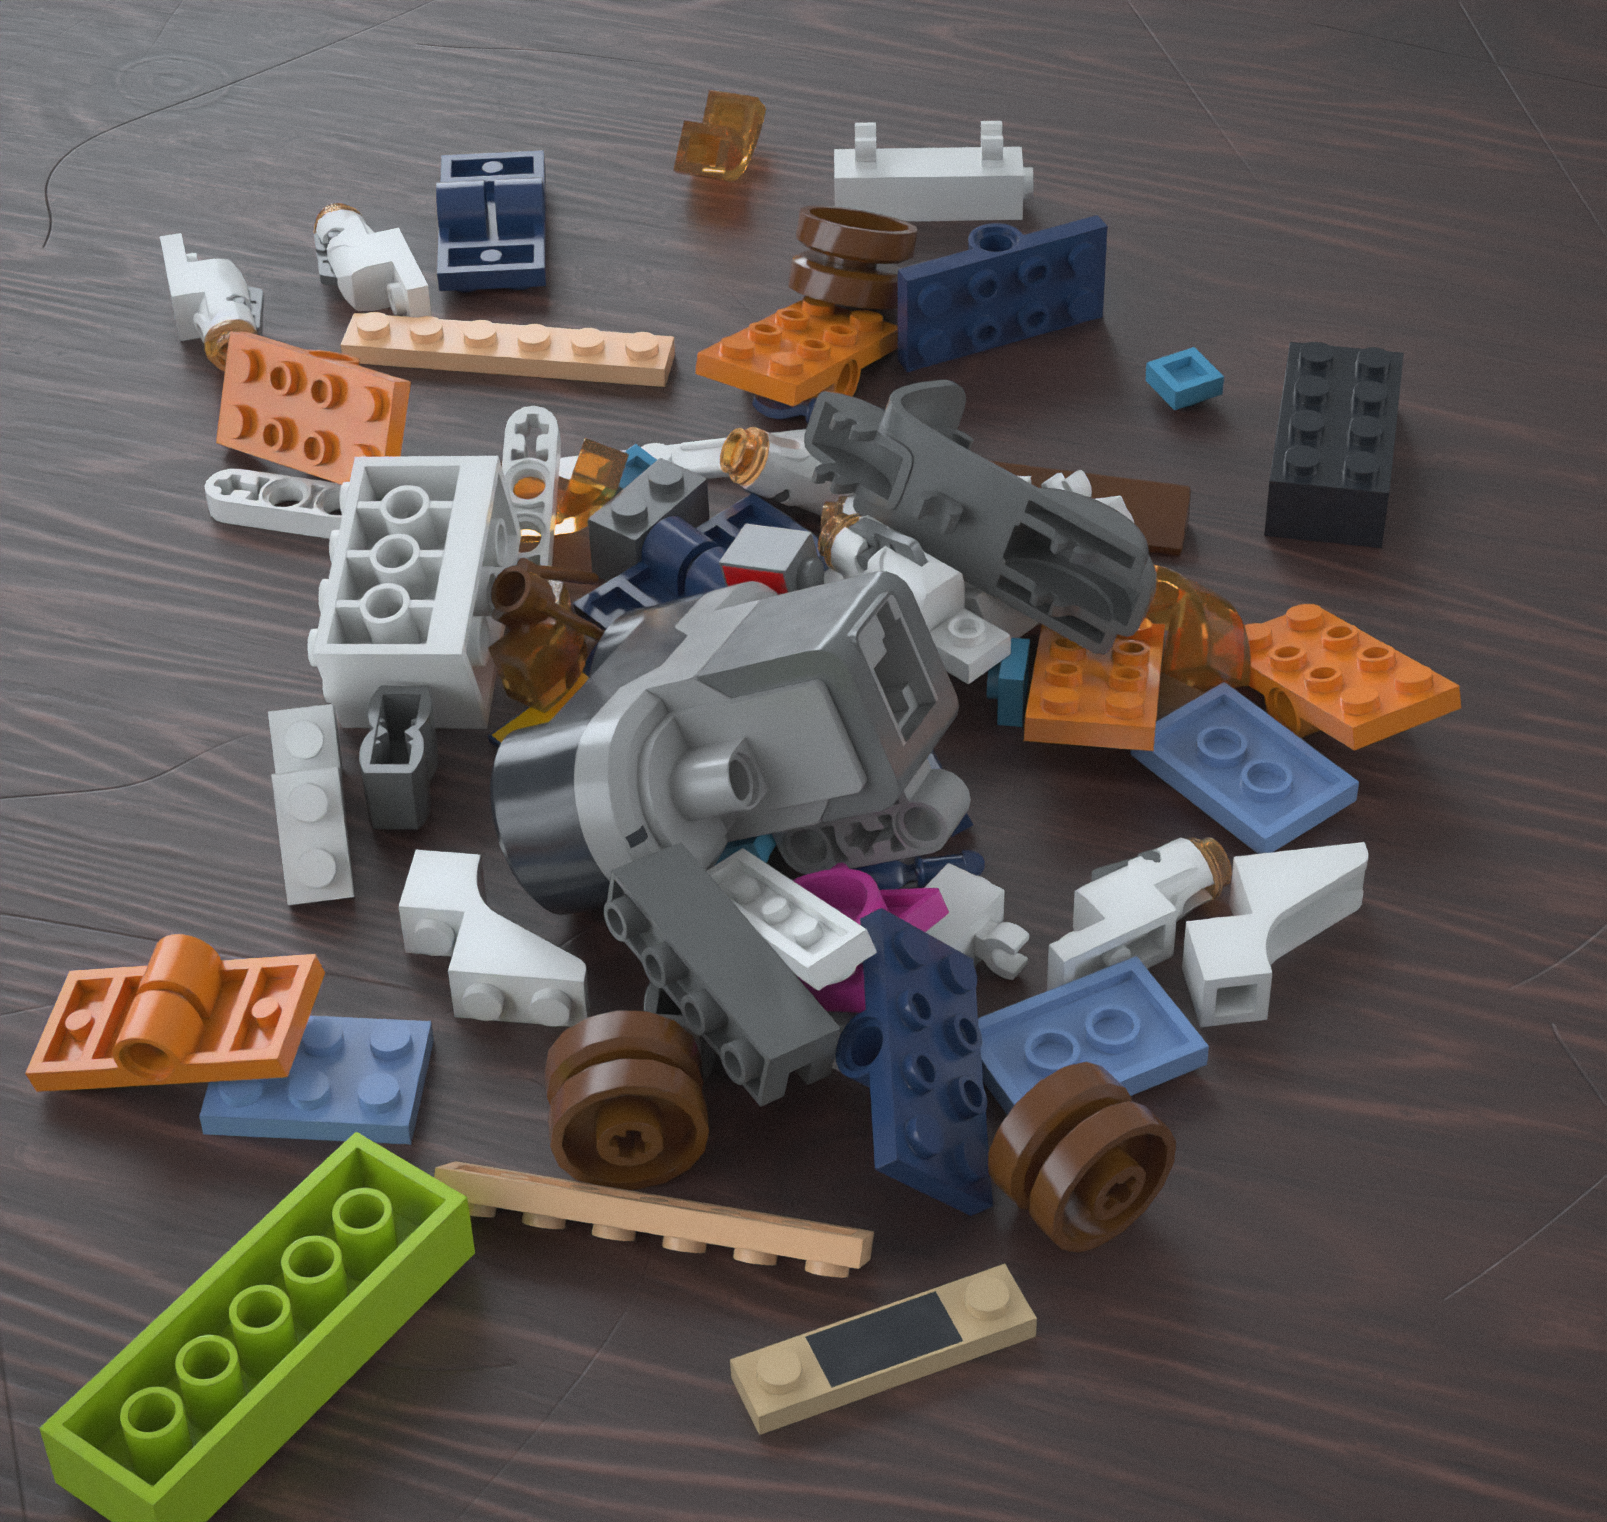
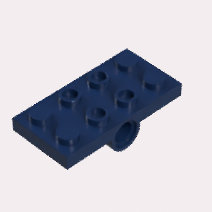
[436,150,546,293]
[898,215,1108,372]
[573,493,833,631]
[835,908,993,1216]

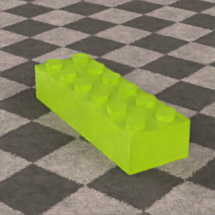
[39,1132,475,1522]

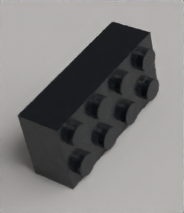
[1264,342,1404,548]

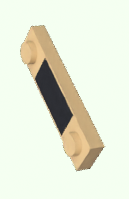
[730,1264,1037,1435]

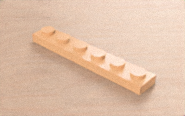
[341,312,675,387]
[434,1161,874,1278]

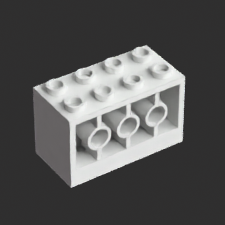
[308,456,522,729]

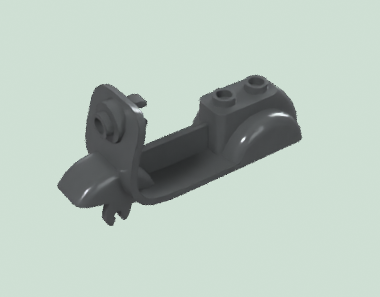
[804,379,1157,655]

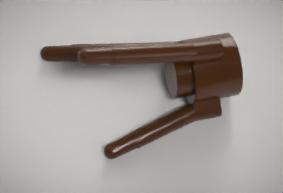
[491,558,605,665]

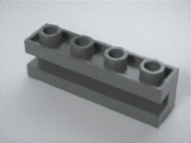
[604,842,841,1107]

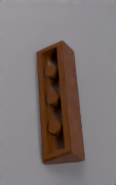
[988,460,1191,556]

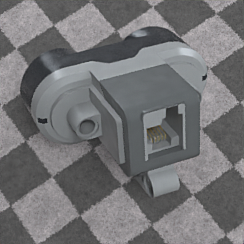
[490,571,971,915]

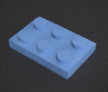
[1130,682,1359,854]
[978,956,1209,1115]
[199,1016,434,1145]

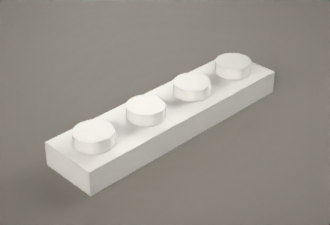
[707,848,877,991]

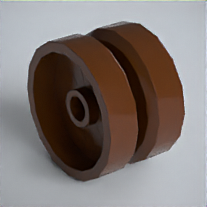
[788,205,918,310]
[545,1010,709,1190]
[988,1062,1176,1253]

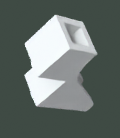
[268,704,354,905]
[1182,842,1368,1027]
[399,850,591,1027]

